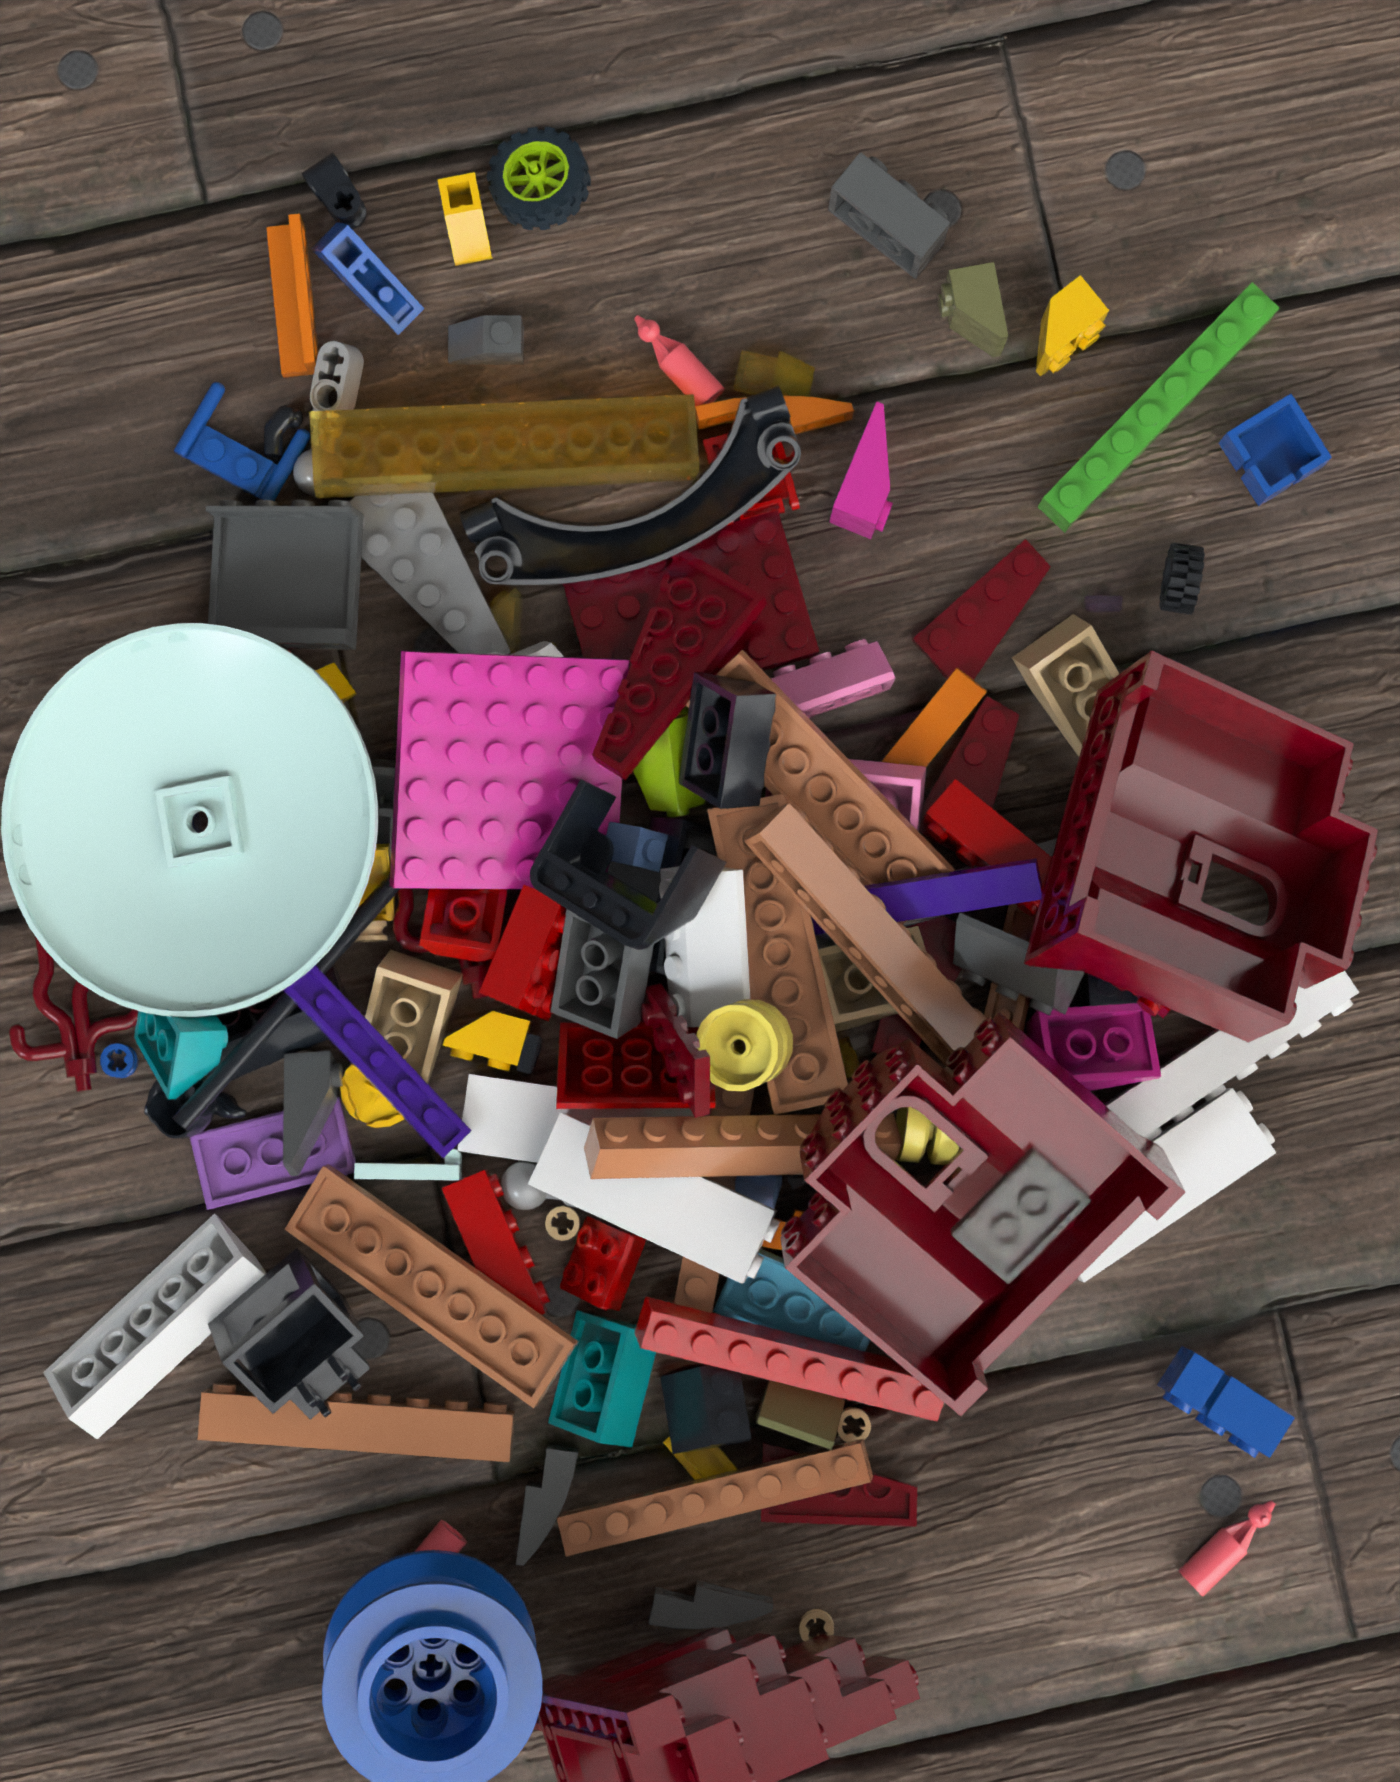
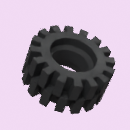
[1159,542,1205,615]

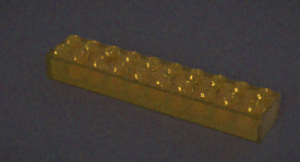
[309,394,699,498]

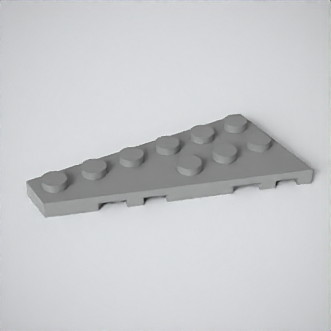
[350,445,511,655]

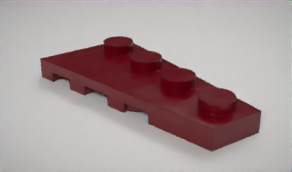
[912,539,1051,680]
[919,696,1019,855]
[871,916,962,1054]
[641,983,710,1118]
[760,1442,918,1527]

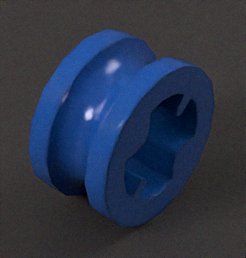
[100,1043,139,1078]

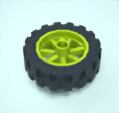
[487,127,591,230]

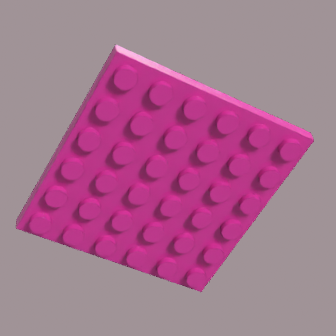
[390,651,629,889]

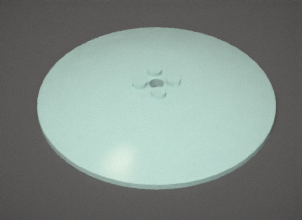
[1,623,378,1017]

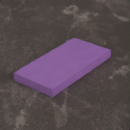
[190,1097,356,1210]

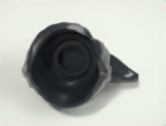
[144,1079,246,1139]

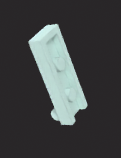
[354,1149,462,1180]

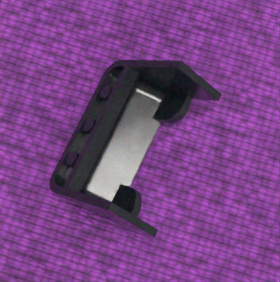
[530,779,727,950]

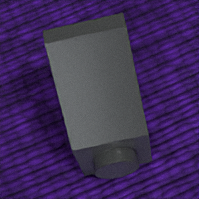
[448,315,524,365]

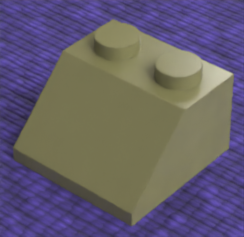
[938,262,1008,357]
[755,1380,845,1450]

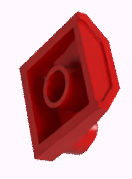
[419,888,508,962]

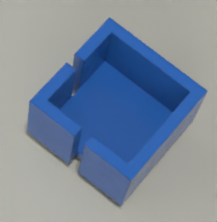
[1219,394,1332,506]

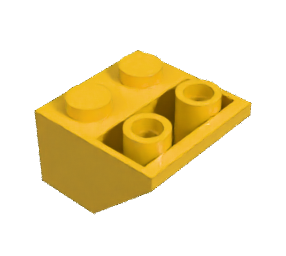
[1036,275,1109,377]

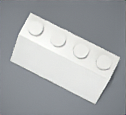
[659,866,750,1027]

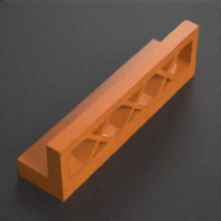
[266,214,319,378]

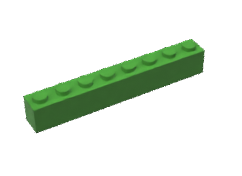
[1038,282,1279,533]

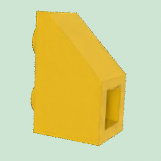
[437,172,492,266]
[443,1011,532,1072]

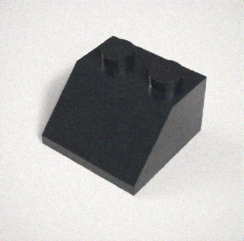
[660,1365,751,1455]

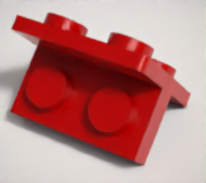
[560,1216,647,1311]

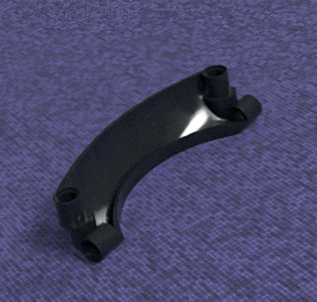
[460,385,801,585]

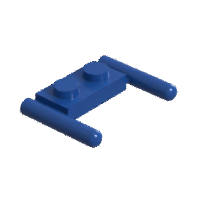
[174,382,311,501]

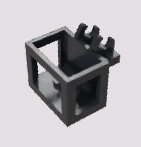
[208,1247,370,1420]

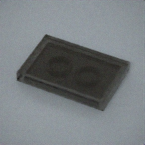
[950,1147,1091,1284]

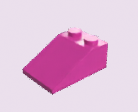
[829,402,893,539]
[1025,1003,1161,1091]

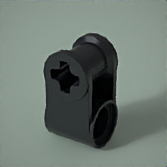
[301,152,367,230]

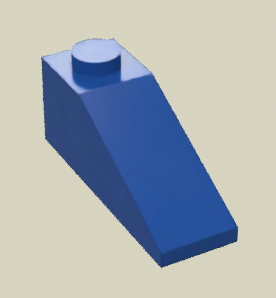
[311,222,424,335]

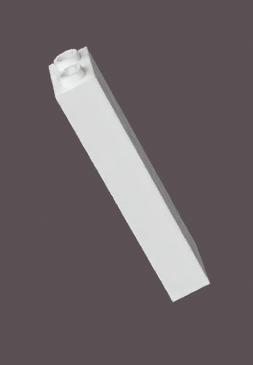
[457,1074,694,1163]
[1078,1088,1276,1282]
[528,1112,780,1284]

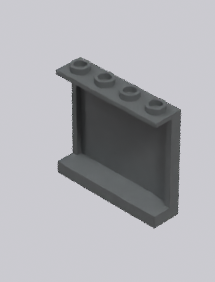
[206,500,364,650]

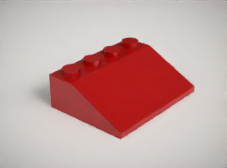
[556,1022,716,1109]

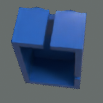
[1157,1346,1295,1458]

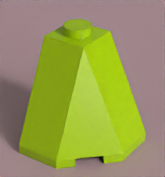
[633,705,705,817]

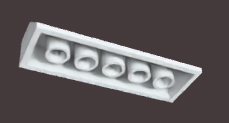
[43,1213,267,1439]

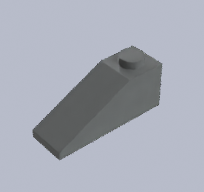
[283,1051,344,1176]

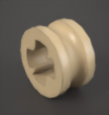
[354,921,388,942]
[545,1205,580,1241]
[837,1407,871,1442]
[799,1609,834,1641]

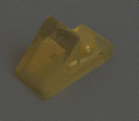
[734,350,815,397]

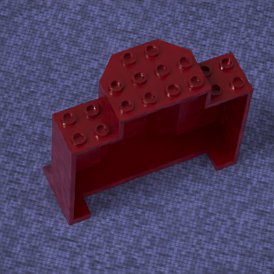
[1024,651,1378,1043]
[780,1012,1186,1416]

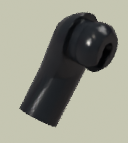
[264,405,303,458]

